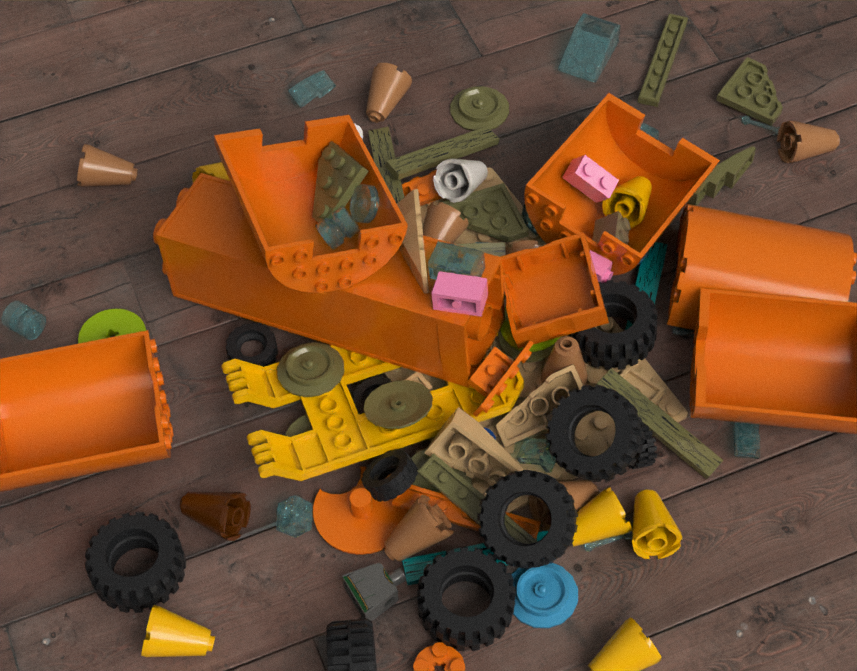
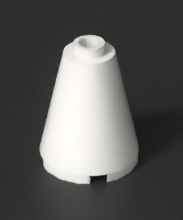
[433,159,488,203]

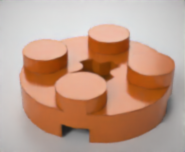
[413,642,465,671]

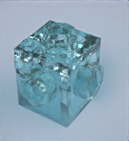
[276,495,313,538]

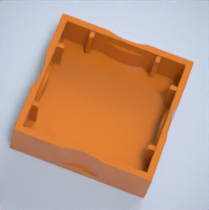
[501,232,609,349]

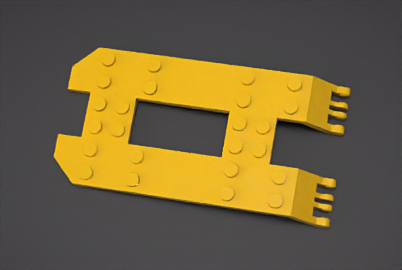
[221,334,524,481]

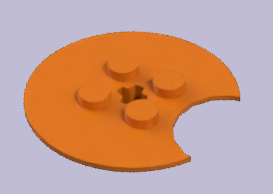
[313,467,408,555]

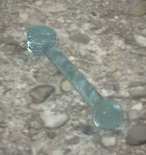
[742,116,780,134]
[584,531,632,552]

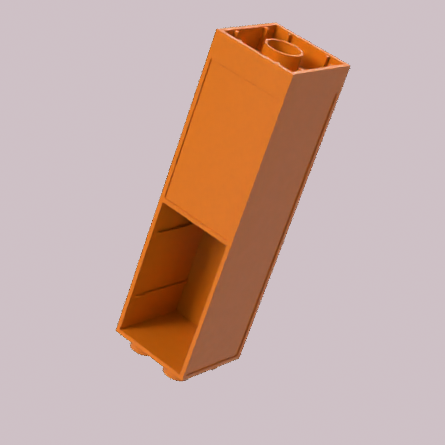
[153,173,505,388]

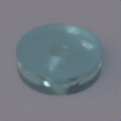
[350,184,379,223]

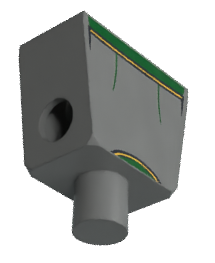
[342,563,407,621]

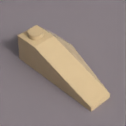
[397,189,429,293]
[495,364,595,448]
[425,407,524,486]

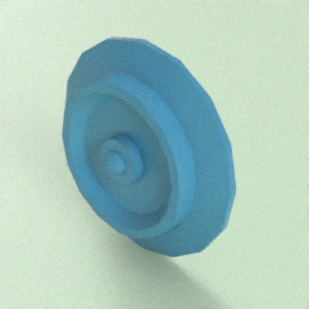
[512,563,578,628]

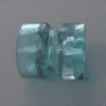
[315,205,360,250]
[2,300,46,340]

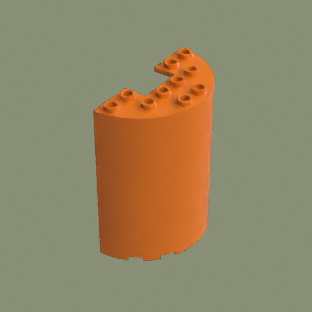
[524,93,720,276]
[214,115,408,293]
[667,204,857,330]
[689,288,857,434]
[0,330,174,492]

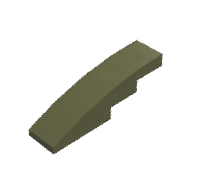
[688,146,756,206]

